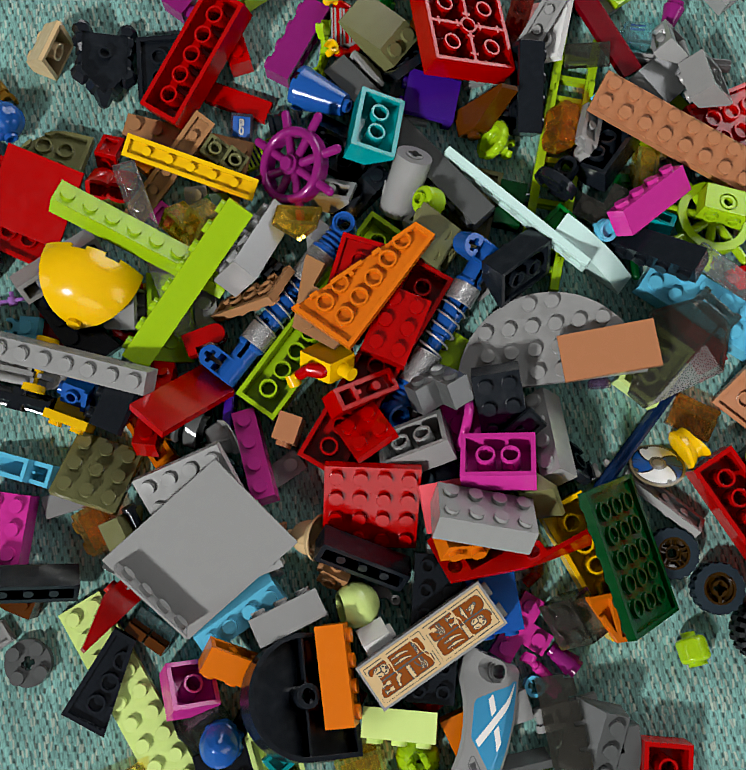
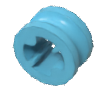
[523,674,546,698]

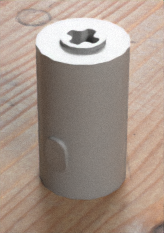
[379,145,432,221]

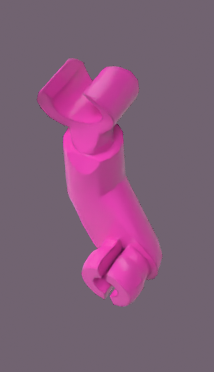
[519,651,562,699]

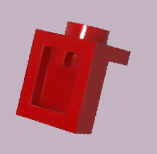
[94,134,125,172]

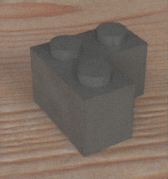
[404,364,475,415]

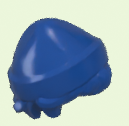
[199,718,244,770]

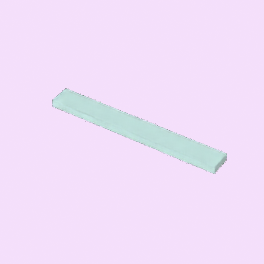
[444,146,591,272]

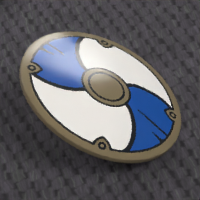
[629,445,686,487]

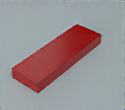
[204,82,273,125]

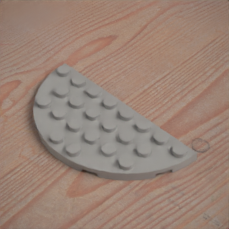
[459,292,648,395]

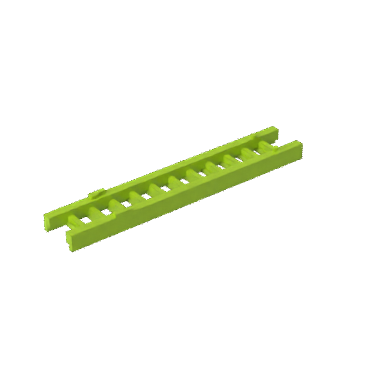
[521,34,601,292]

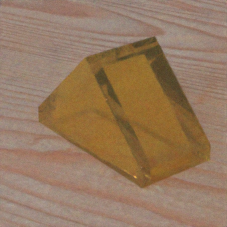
[272,205,322,242]

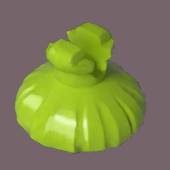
[477,120,515,160]
[395,742,440,770]

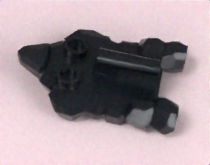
[70,19,138,109]

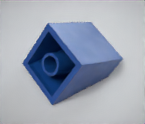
[462,571,525,641]

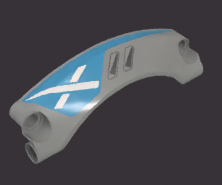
[451,646,519,770]

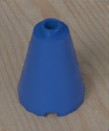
[287,65,352,116]

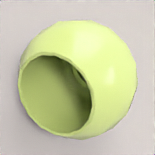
[335,581,380,629]

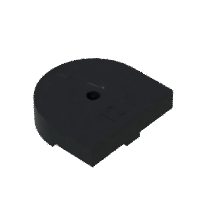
[240,632,363,764]

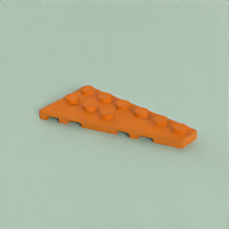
[291,222,435,350]

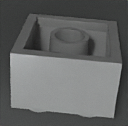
[678,49,733,108]

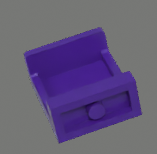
[398,69,462,130]

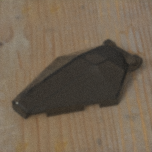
[627,285,742,408]

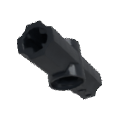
[0,384,57,414]

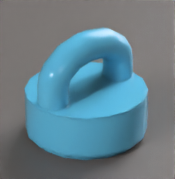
[592,219,616,242]

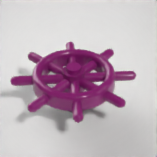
[253,110,342,223]

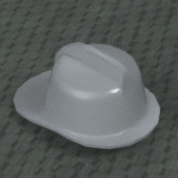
[203,419,239,454]

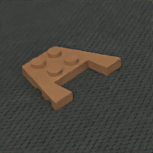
[292,254,341,350]

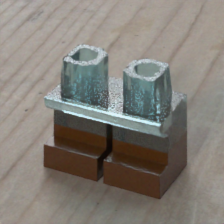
[124,604,178,656]

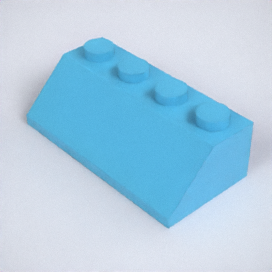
[193,573,288,652]

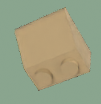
[26,20,74,81]

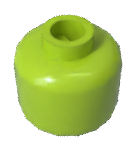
[412,185,446,214]
[675,631,711,668]

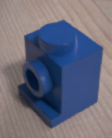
[57,377,96,412]

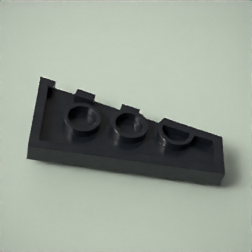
[33,296,122,357]

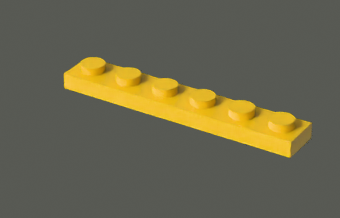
[121,133,259,202]

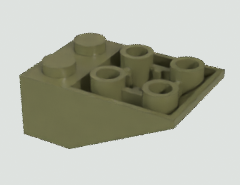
[410,202,461,274]

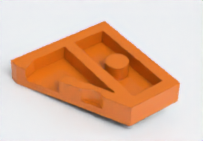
[585,592,641,643]

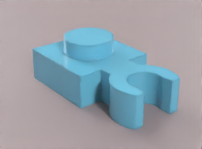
[4,316,45,339]

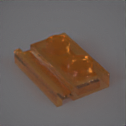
[663,392,721,443]

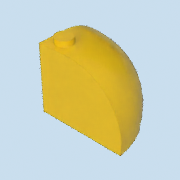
[39,242,144,330]

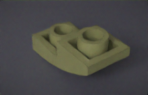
[198,133,250,173]

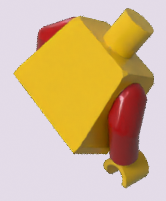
[285,342,357,388]

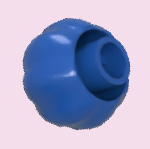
[0,100,26,143]

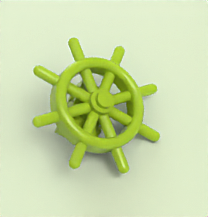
[665,179,746,271]

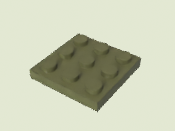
[48,432,144,516]

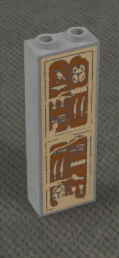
[355,579,508,712]

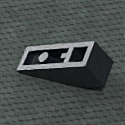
[330,163,389,229]

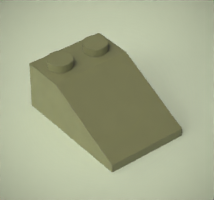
[338,0,417,73]

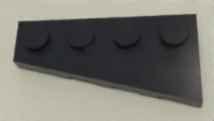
[61,626,136,738]

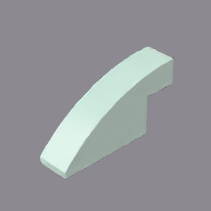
[555,213,632,295]

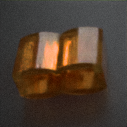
[542,100,580,155]

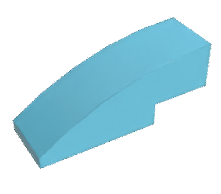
[0,451,60,489]

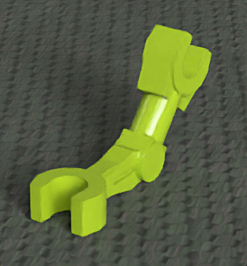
[313,19,331,78]

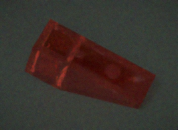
[505,0,534,47]

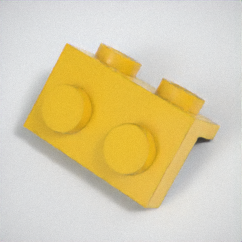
[42,397,96,435]

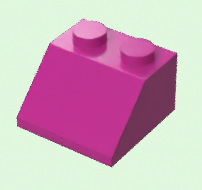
[159,659,221,722]

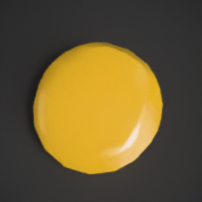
[668,427,711,469]

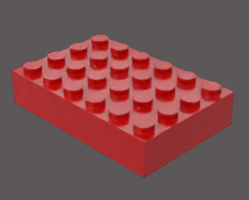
[410,0,515,85]

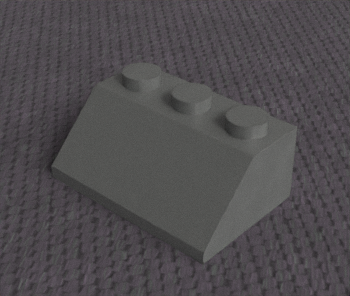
[557,695,630,770]

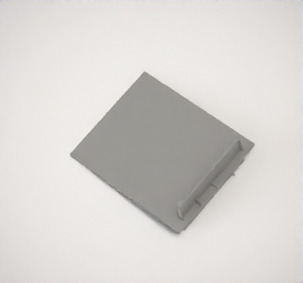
[102,459,297,639]

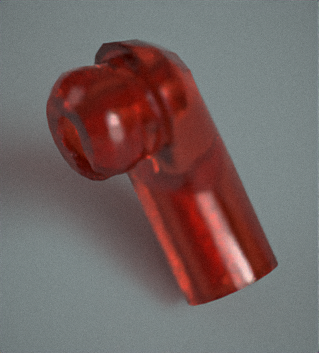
[521,563,545,588]

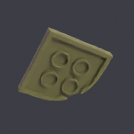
[21,131,95,173]

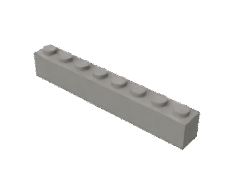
[0,330,158,396]

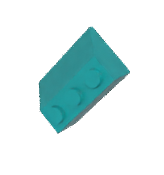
[343,86,405,165]

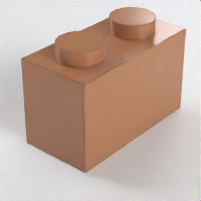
[271,410,306,450]

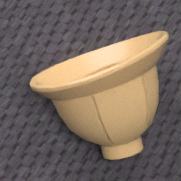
[288,514,323,561]

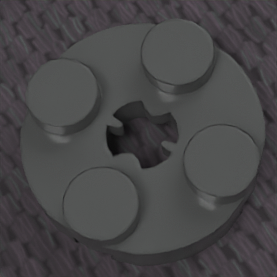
[4,638,54,688]

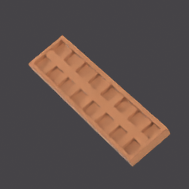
[586,70,746,192]

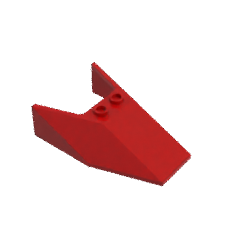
[427,458,592,584]

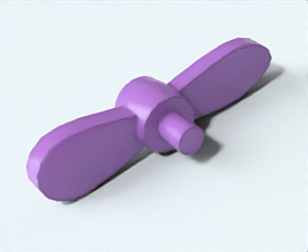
[0,291,26,307]

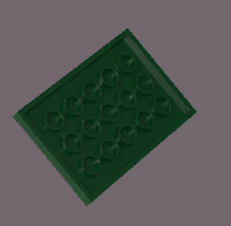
[577,473,679,642]

